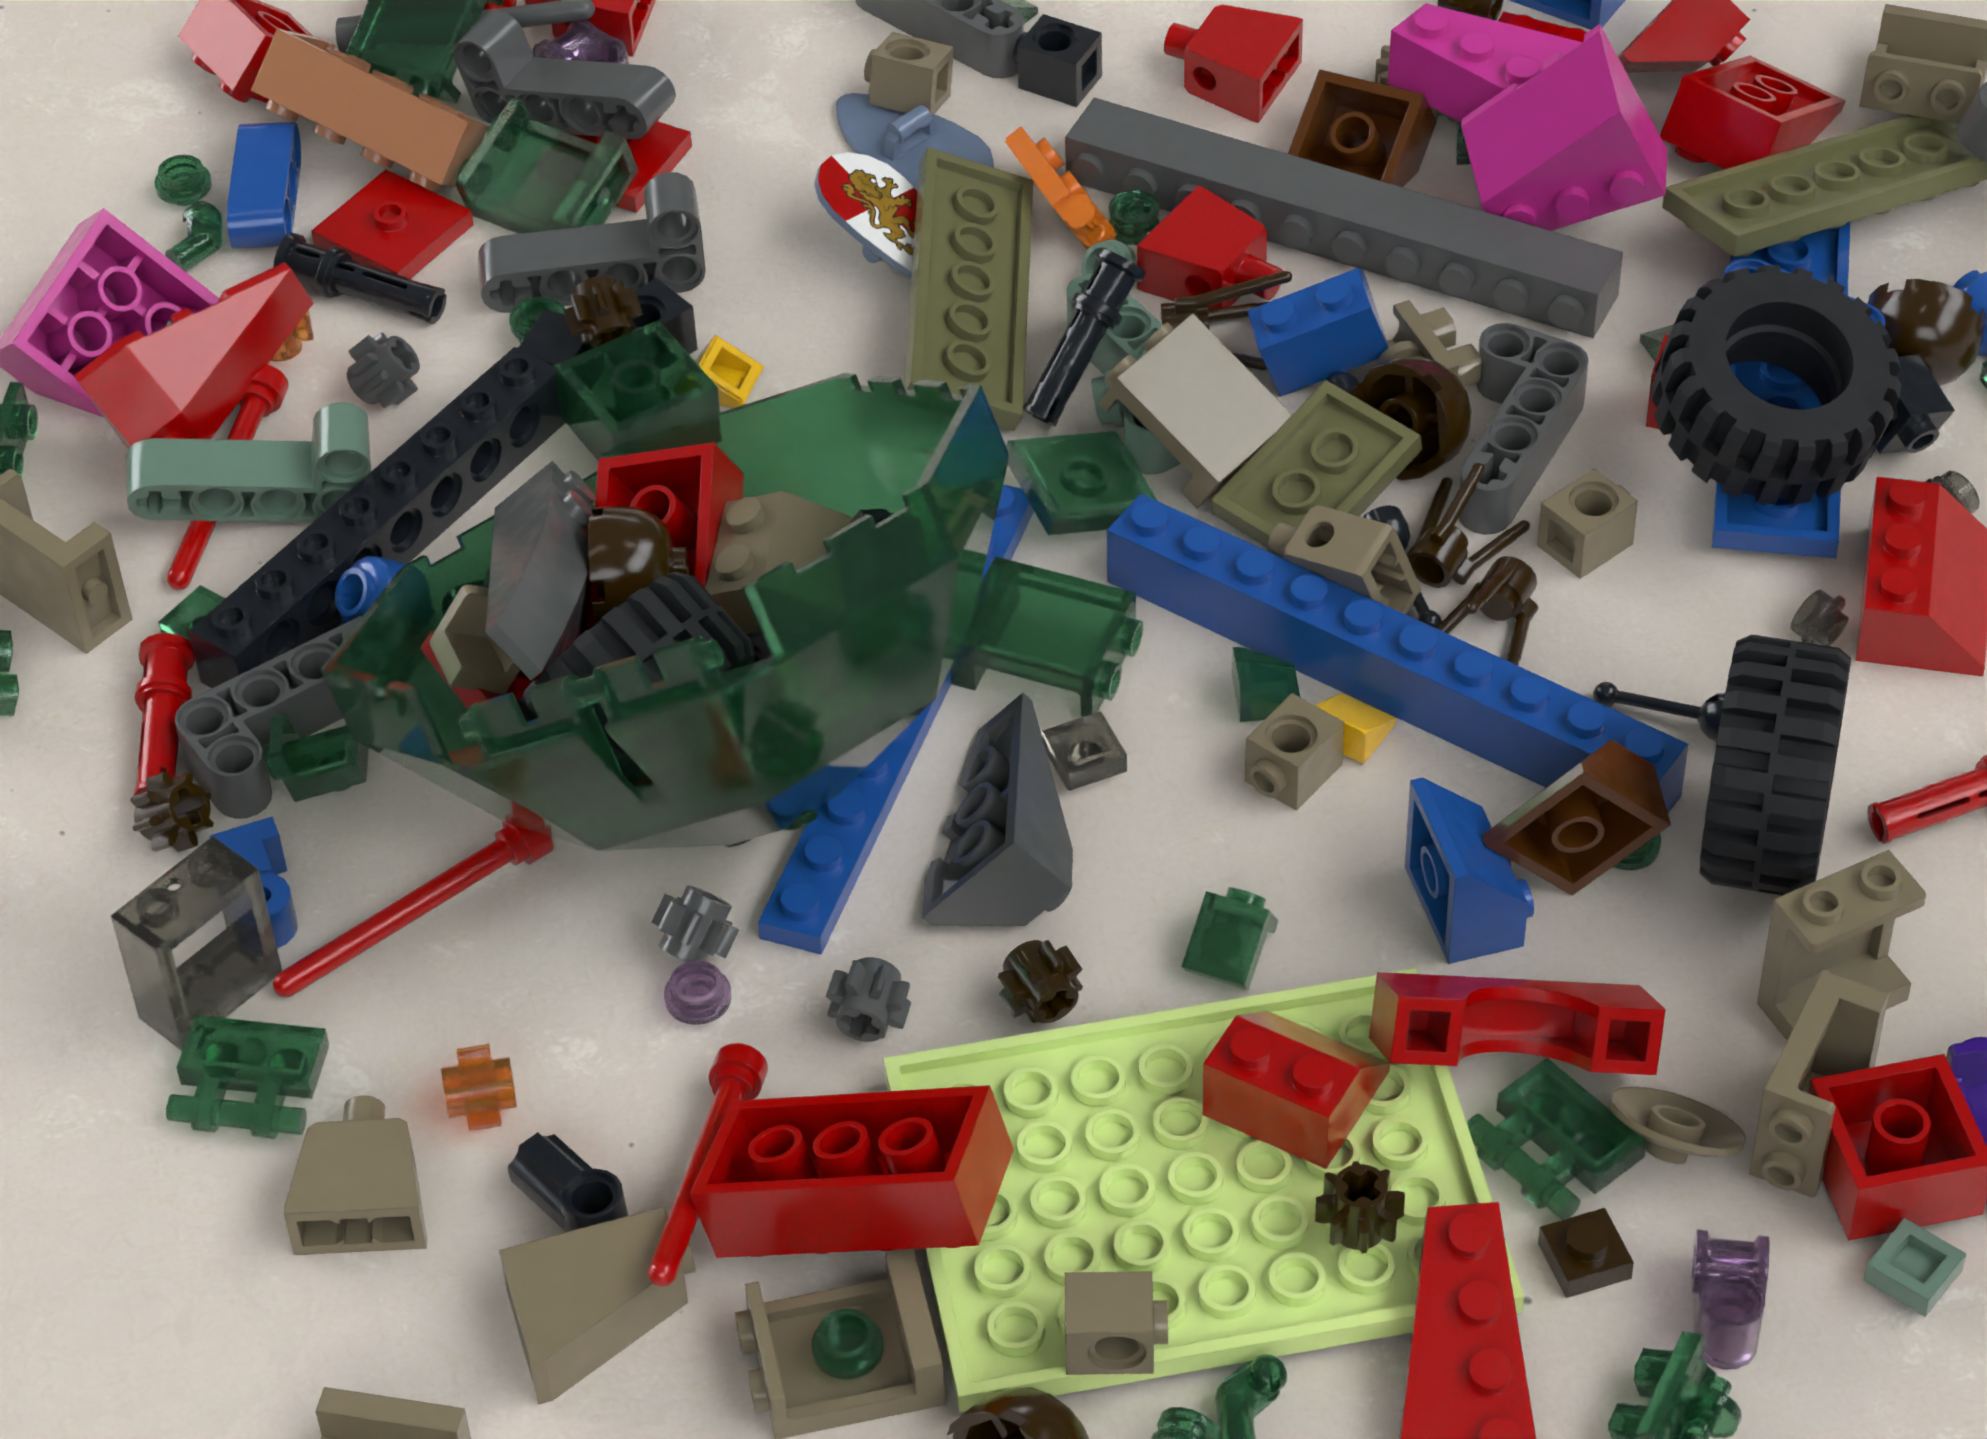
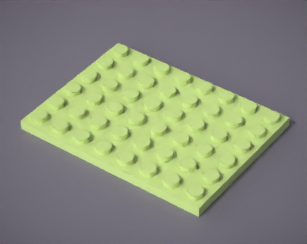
[883,968,1524,1413]

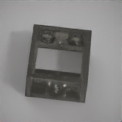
[111,836,282,1052]

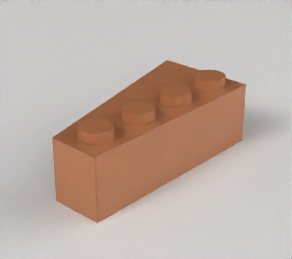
[251,29,488,192]

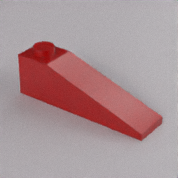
[73,262,314,449]

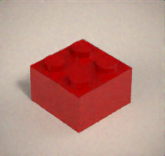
[1808,1054,1987,1241]

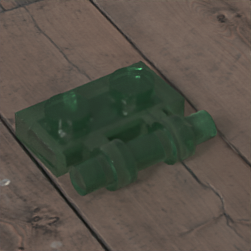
[166,1015,330,1139]
[1467,1058,1647,1220]

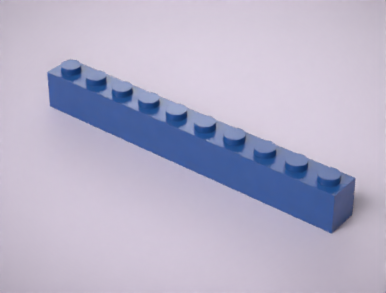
[1107,494,1689,813]

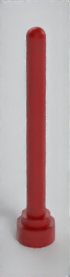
[166,364,289,590]
[273,807,554,997]
[648,1043,768,1287]

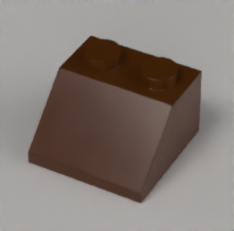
[1287,69,1437,187]
[1482,739,1671,896]

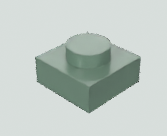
[1864,1218,1967,1317]

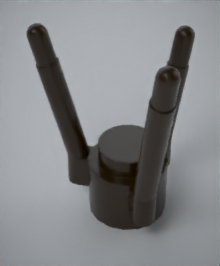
[1161,271,1292,370]
[1406,463,1530,588]
[1436,556,1538,666]

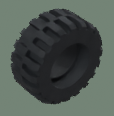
[1652,265,1901,505]
[501,572,755,815]
[1699,634,1851,896]

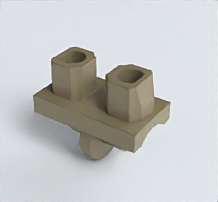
[1376,300,1482,388]

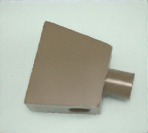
[1267,505,1422,614]
[284,1095,427,1255]

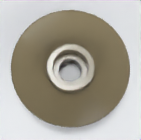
[1609,1087,1746,1164]

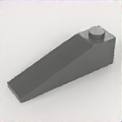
[922,693,1073,926]

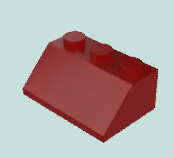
[1855,476,1987,677]

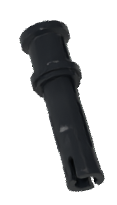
[273,232,447,324]
[1023,248,1146,427]

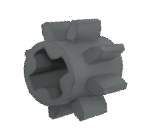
[347,332,420,408]
[651,885,739,967]
[825,957,912,1042]

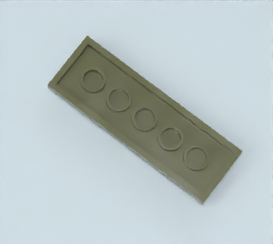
[1662,115,1987,257]
[903,147,1033,431]

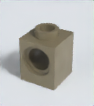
[864,32,954,116]
[1537,469,1638,579]
[1245,693,1344,811]
[1065,1271,1168,1375]

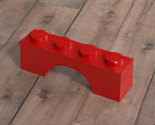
[1369,972,1666,1075]

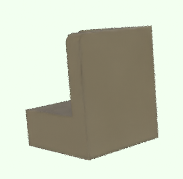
[429,584,520,694]

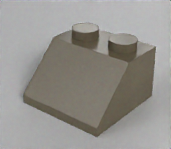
[705,491,854,639]

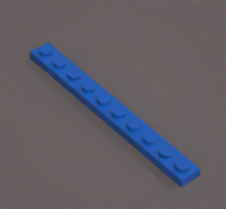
[758,479,1035,955]

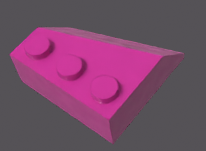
[1387,3,1625,123]
[1461,24,1667,231]
[0,208,219,417]

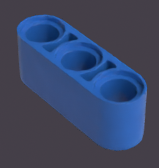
[227,122,301,248]

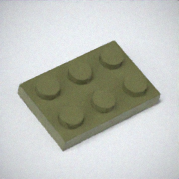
[1211,380,1422,547]

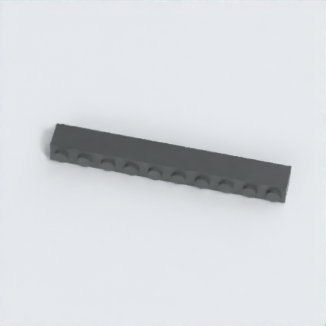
[1065,97,1623,338]

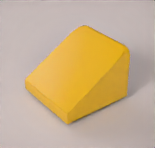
[678,335,764,410]
[1315,693,1397,764]

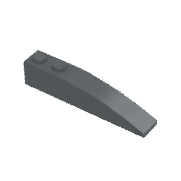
[485,461,595,681]

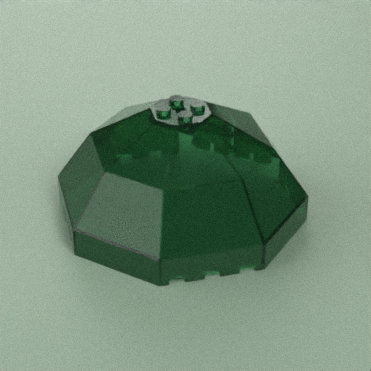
[321,373,1010,851]

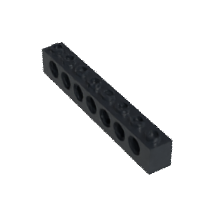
[189,347,567,688]

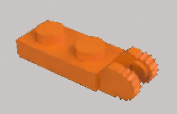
[1005,126,1117,250]

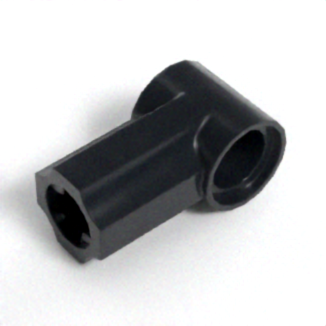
[508,1132,628,1232]

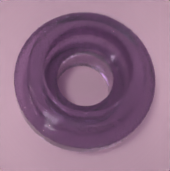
[664,961,732,1025]

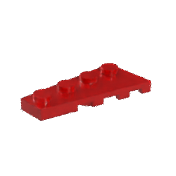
[1399,1202,1536,1439]

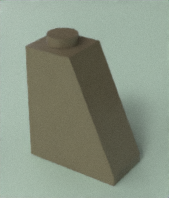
[499,1206,696,1404]

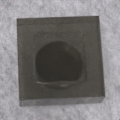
[1042,711,1127,791]

